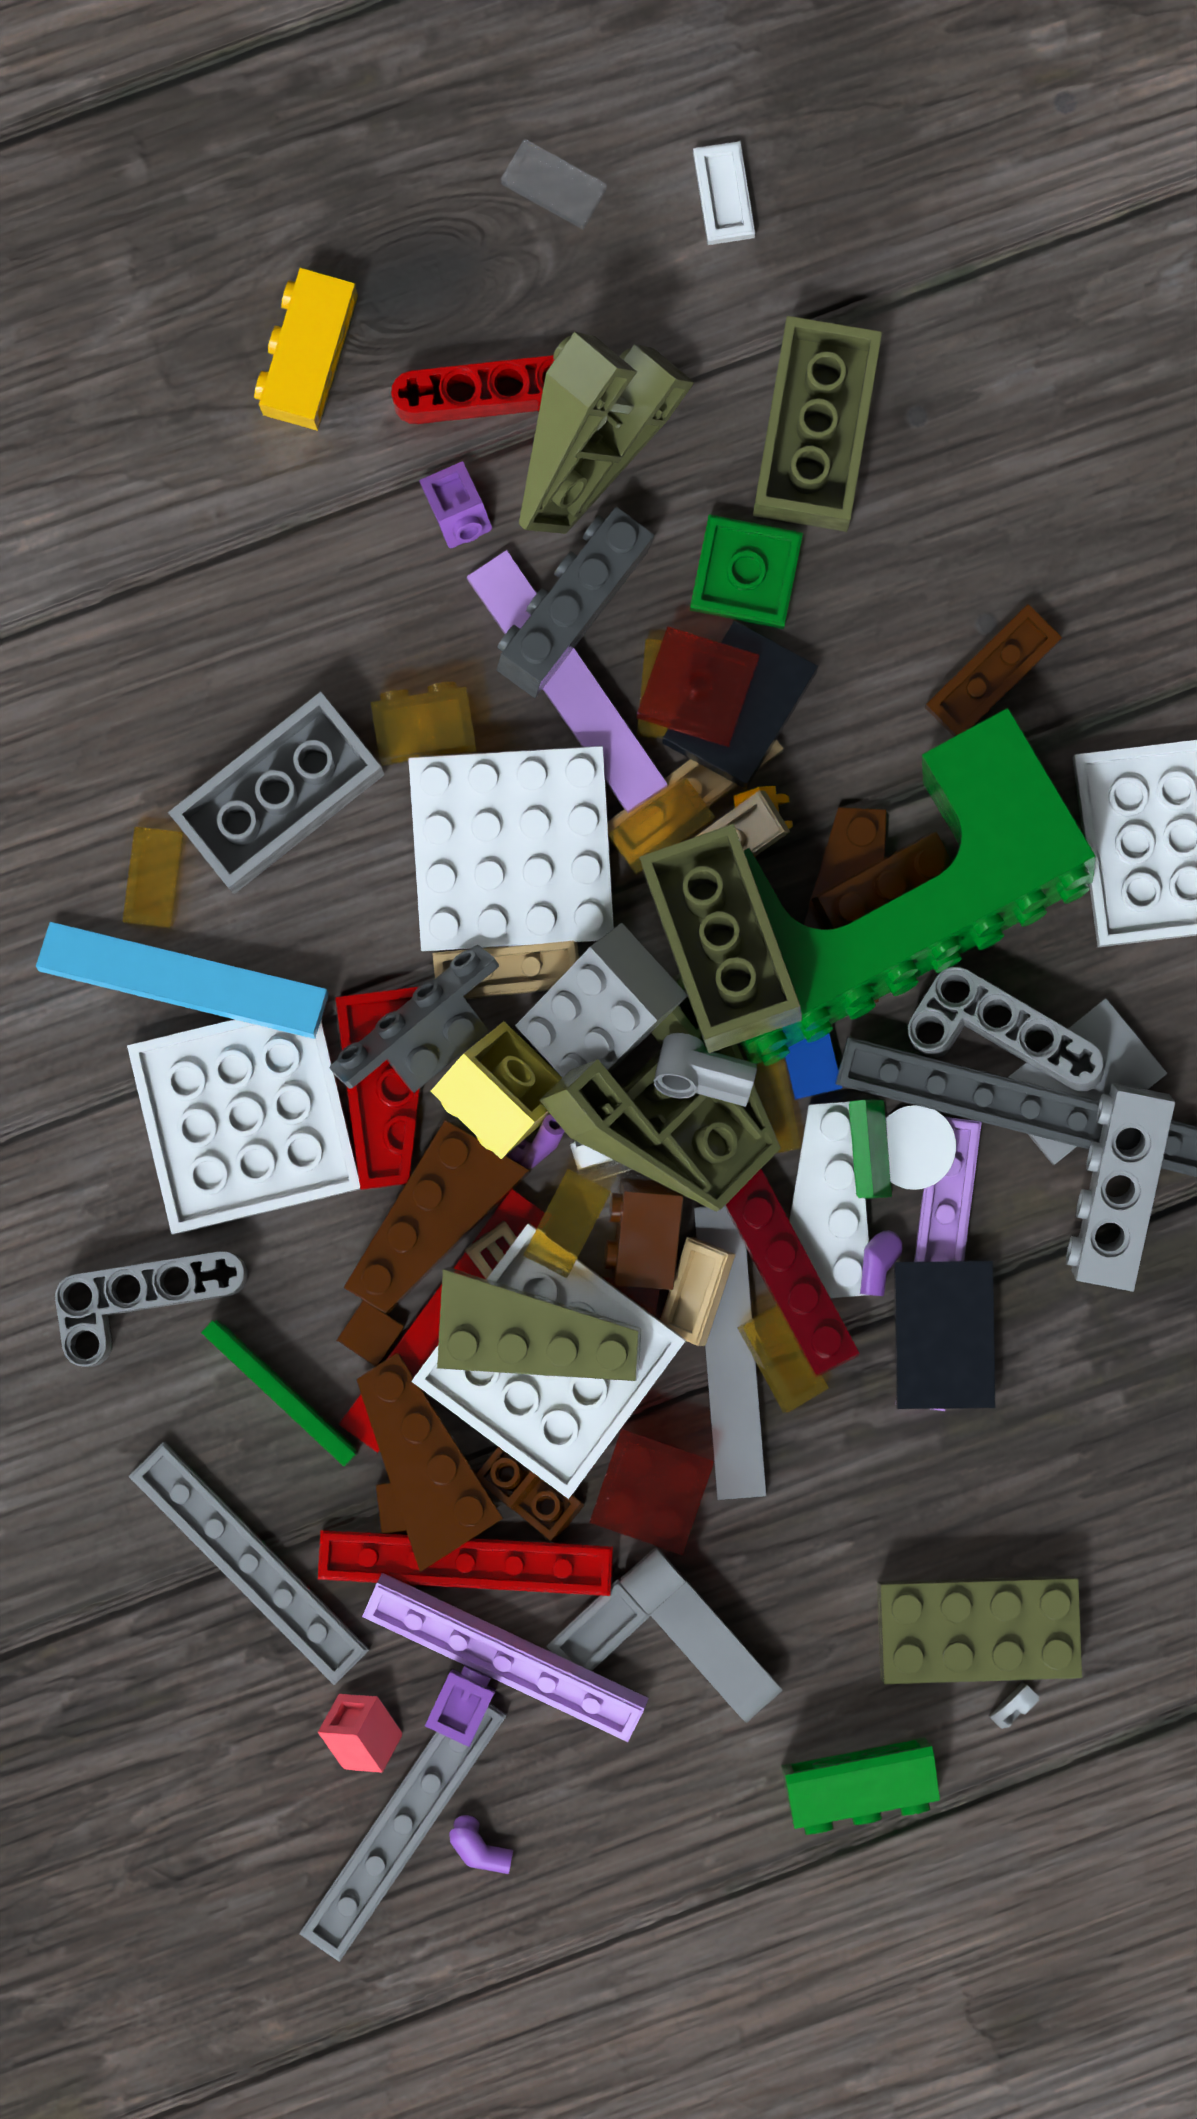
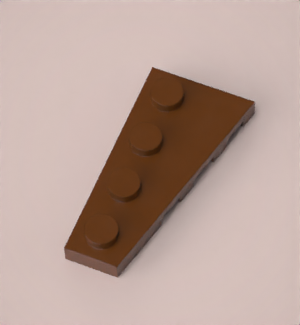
[803,807,886,1003]
[356,1353,503,1572]

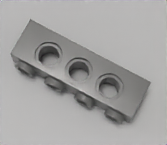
[1066,1083,1175,1292]

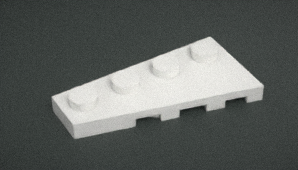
[789,1102,869,1298]

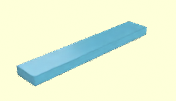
[36,922,329,1039]

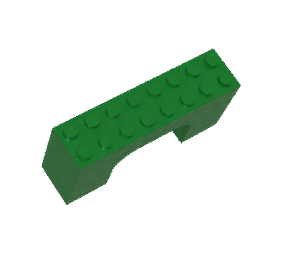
[739,708,1096,1066]

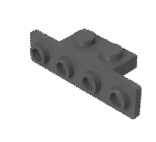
[329,945,499,1093]

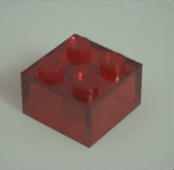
[589,1428,715,1555]

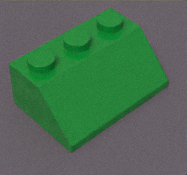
[781,1737,940,1835]

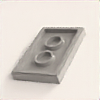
[1008,999,1167,1165]

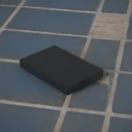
[662,621,818,789]
[894,1261,996,1409]

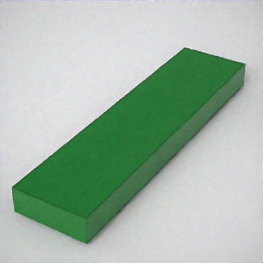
[201,1320,358,1467]

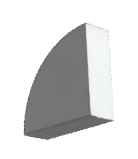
[989,1681,1039,1729]

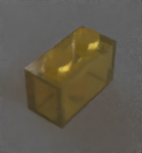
[371,682,477,766]

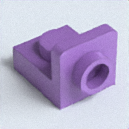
[419,461,492,548]
[425,1666,496,1747]

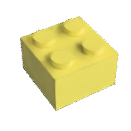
[431,1021,562,1159]

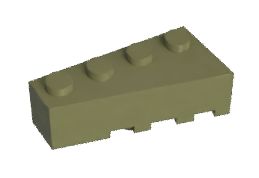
[437,1267,641,1381]

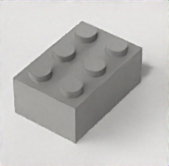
[515,923,688,1078]

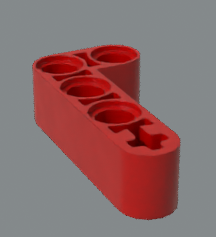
[391,355,554,424]

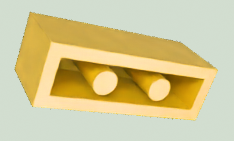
[254,268,358,431]

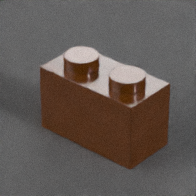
[604,1178,683,1290]

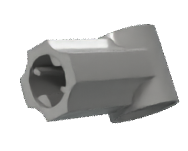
[654,1033,757,1107]

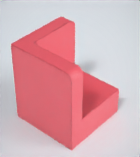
[318,1694,402,1773]

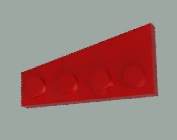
[335,987,420,1190]

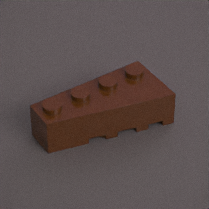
[343,1120,530,1314]

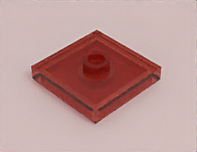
[637,626,759,747]

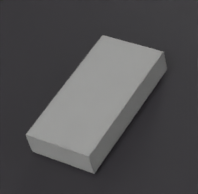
[546,1579,651,1671]

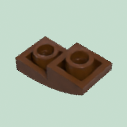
[476,1447,585,1543]

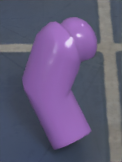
[507,1114,565,1169]
[860,1230,903,1296]
[449,1815,513,1874]

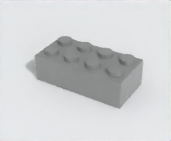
[168,692,384,894]

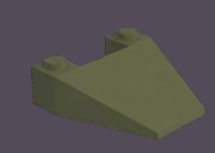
[519,332,695,534]
[540,973,781,1211]

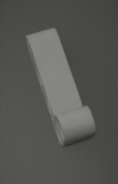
[908,967,1104,1092]
[55,1252,248,1367]
[620,1547,783,1723]

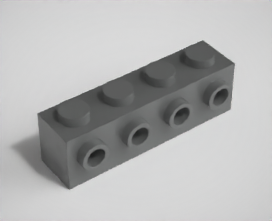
[496,507,654,698]

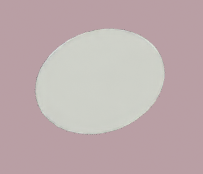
[886,1105,956,1190]

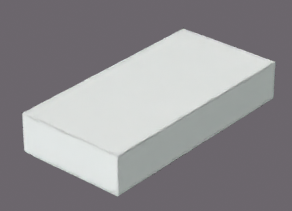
[693,141,755,245]

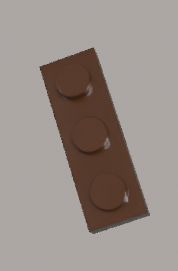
[925,604,1062,737]
[811,831,952,930]

